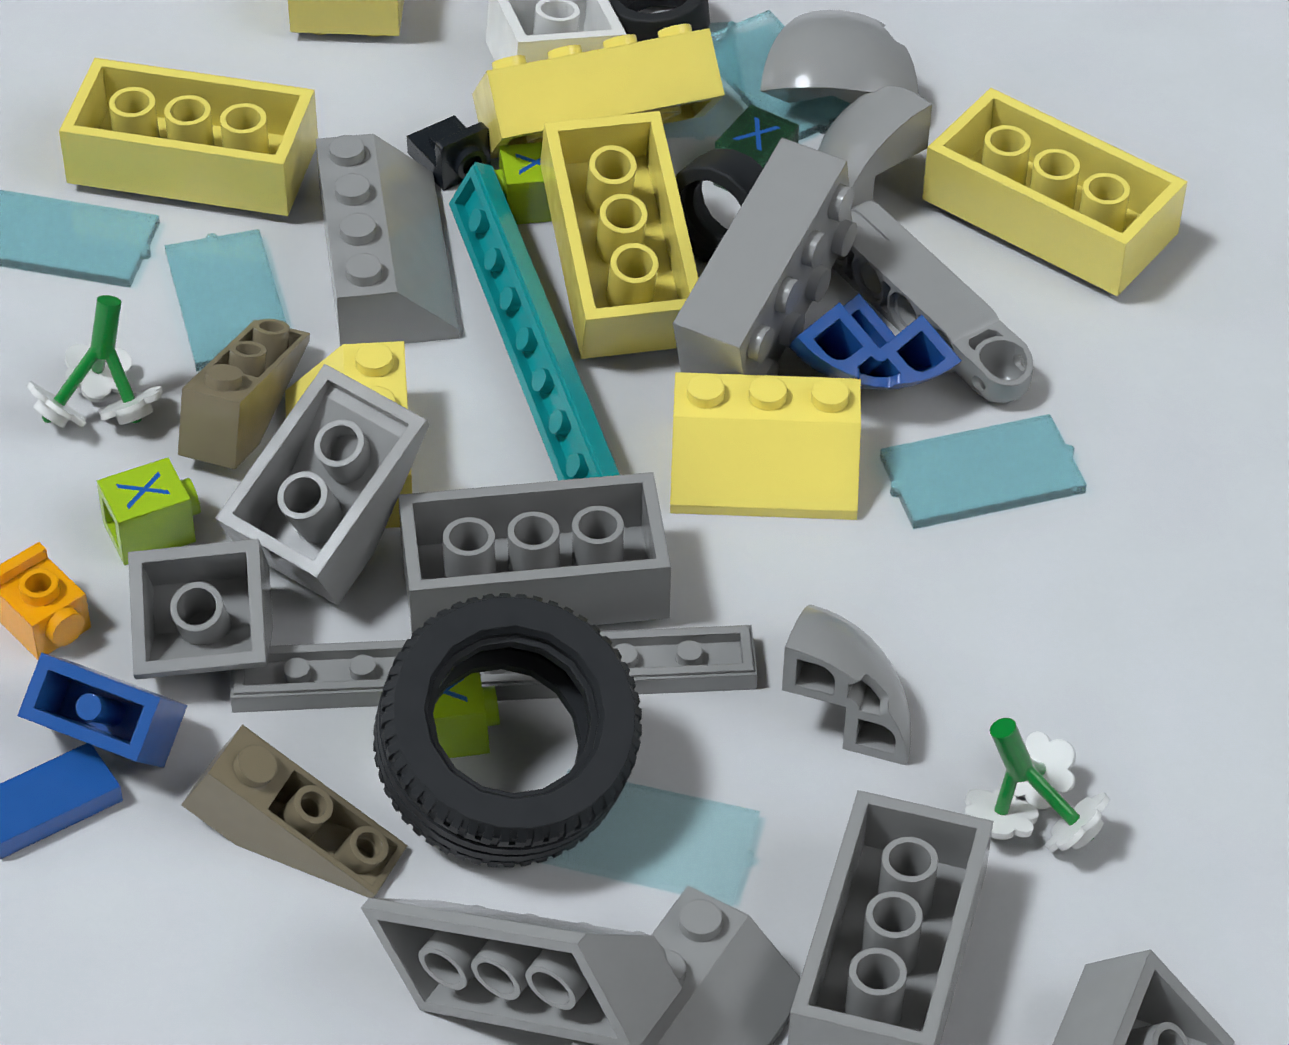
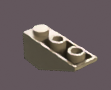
[178,319,310,469]
[181,724,408,898]

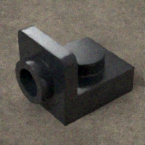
[406,115,491,191]

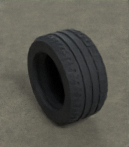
[373,593,642,868]

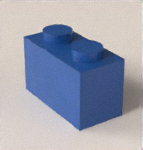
[17,652,188,768]

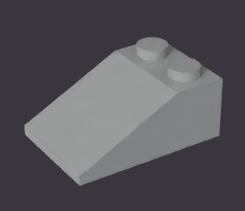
[215,364,429,606]

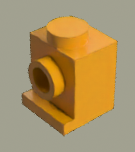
[0,542,91,660]

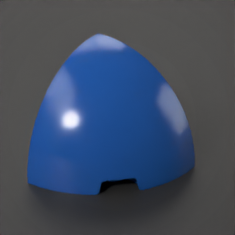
[789,294,962,390]

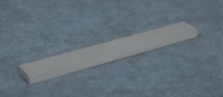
[230,625,758,713]

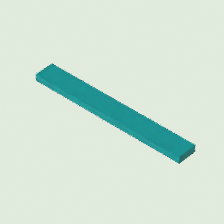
[449,162,620,480]

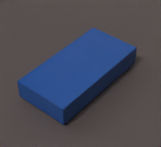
[0,743,123,859]

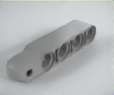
[832,200,1033,403]

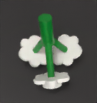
[26,295,163,428]
[964,718,1110,852]

